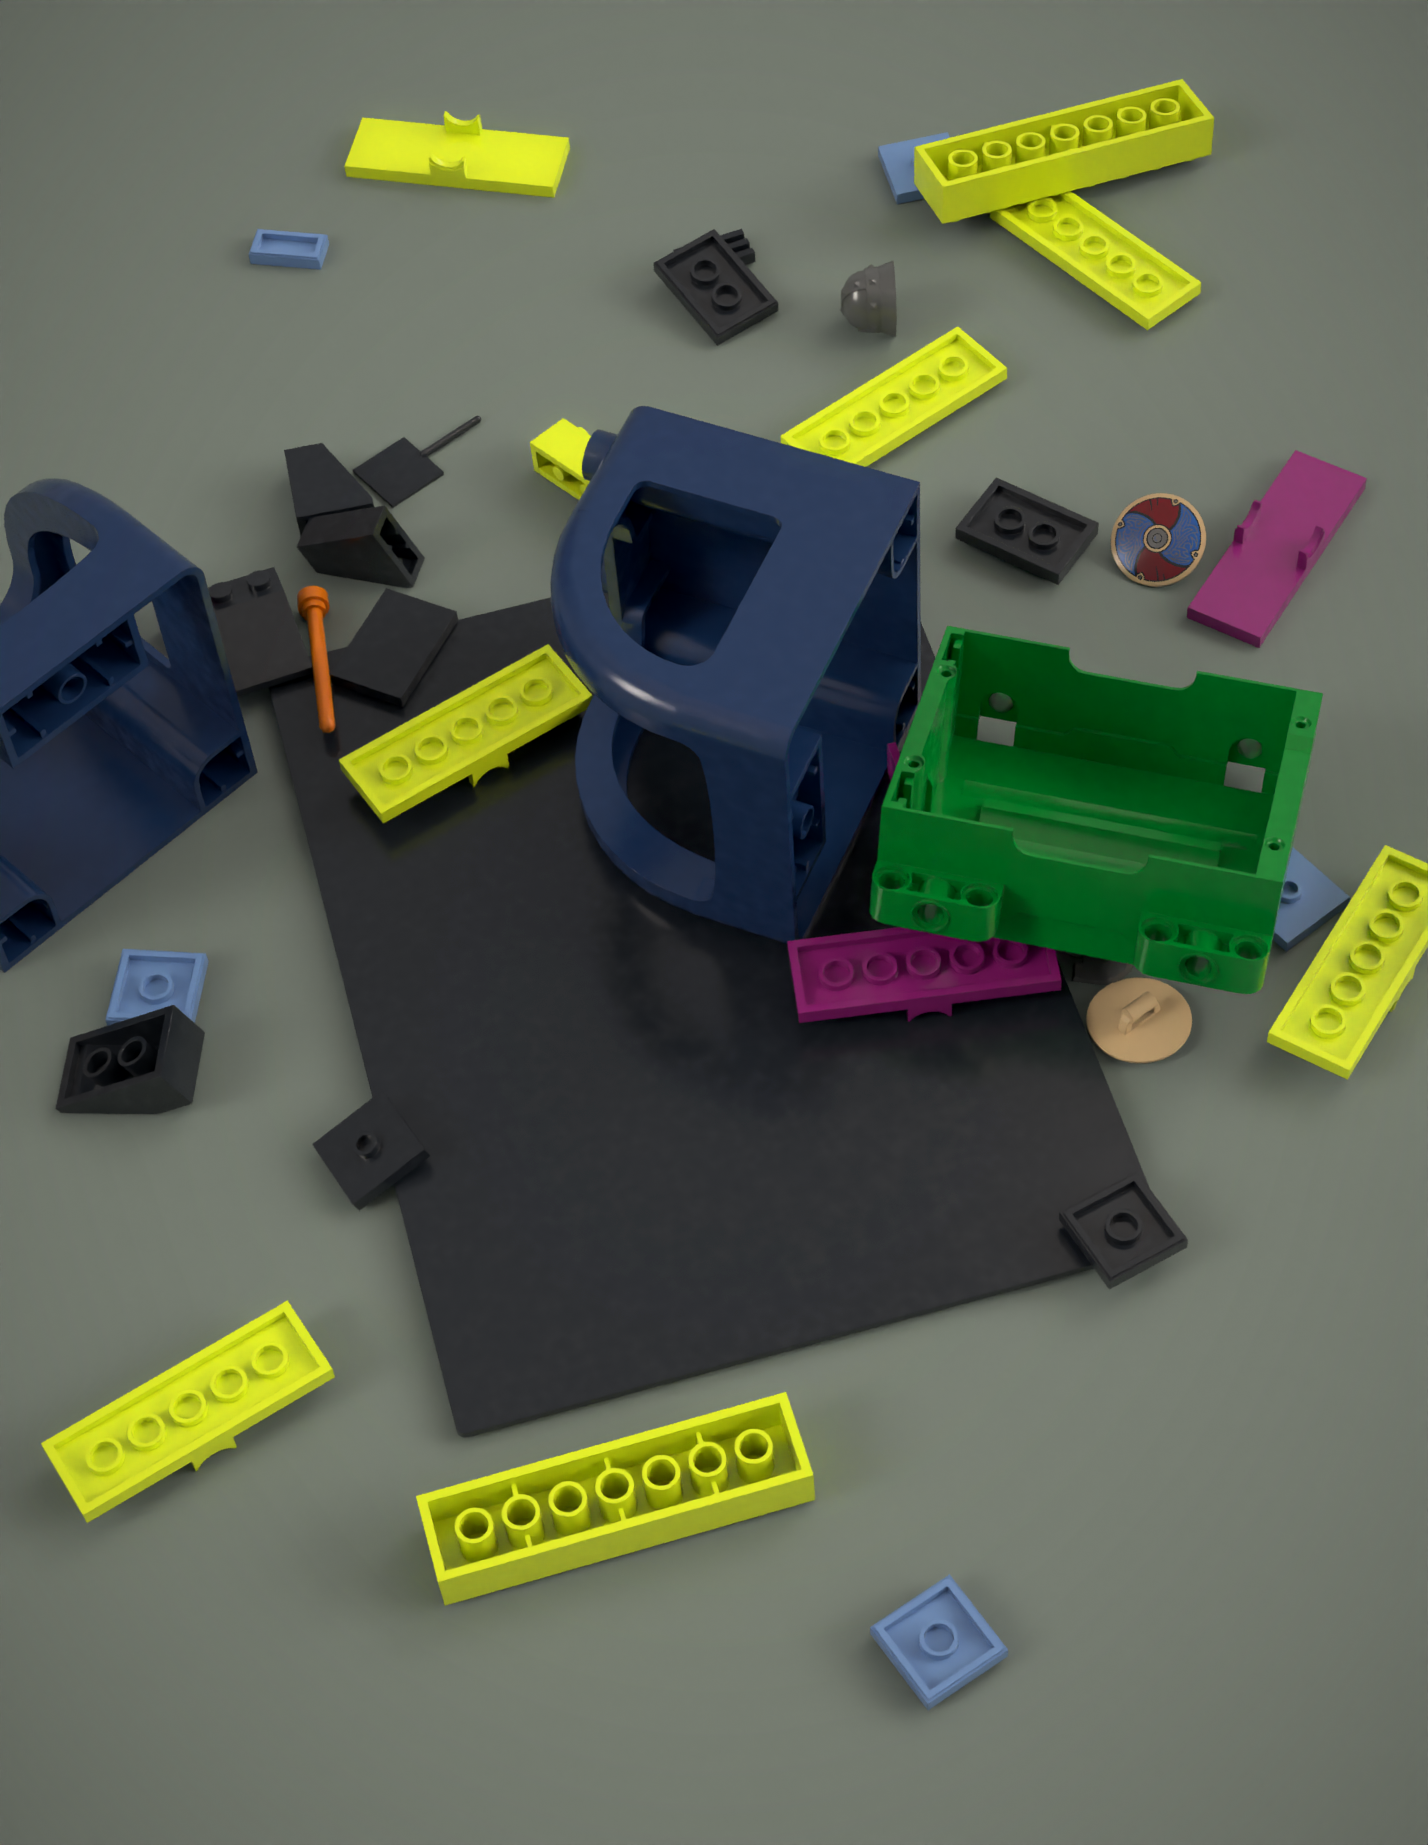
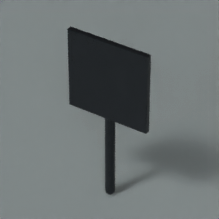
[353,416,481,508]

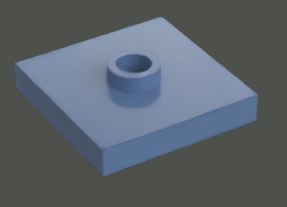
[878,132,950,204]
[1273,847,1350,951]
[106,949,209,1026]
[870,1574,1008,1710]

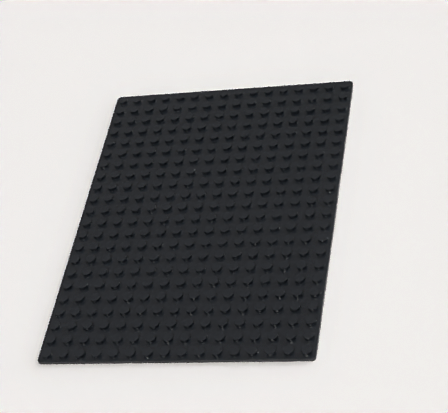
[269,593,1150,1438]

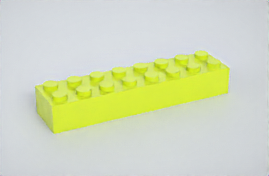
[914,79,1214,224]
[416,1392,815,1606]

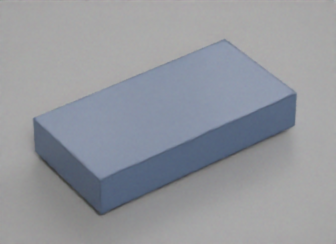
[248,229,329,270]

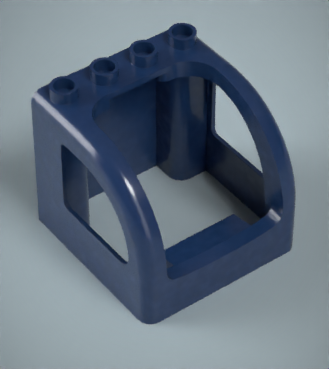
[550,406,921,944]
[0,478,258,973]

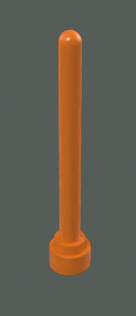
[297,586,336,733]

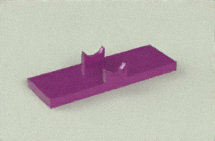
[1187,450,1367,648]
[787,927,1062,1023]

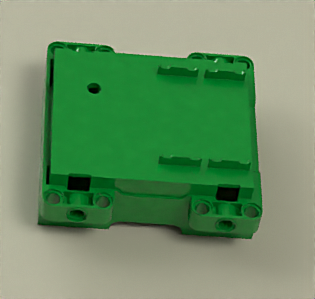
[869,626,1323,994]

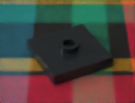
[312,1090,430,1211]
[1059,1171,1188,1290]

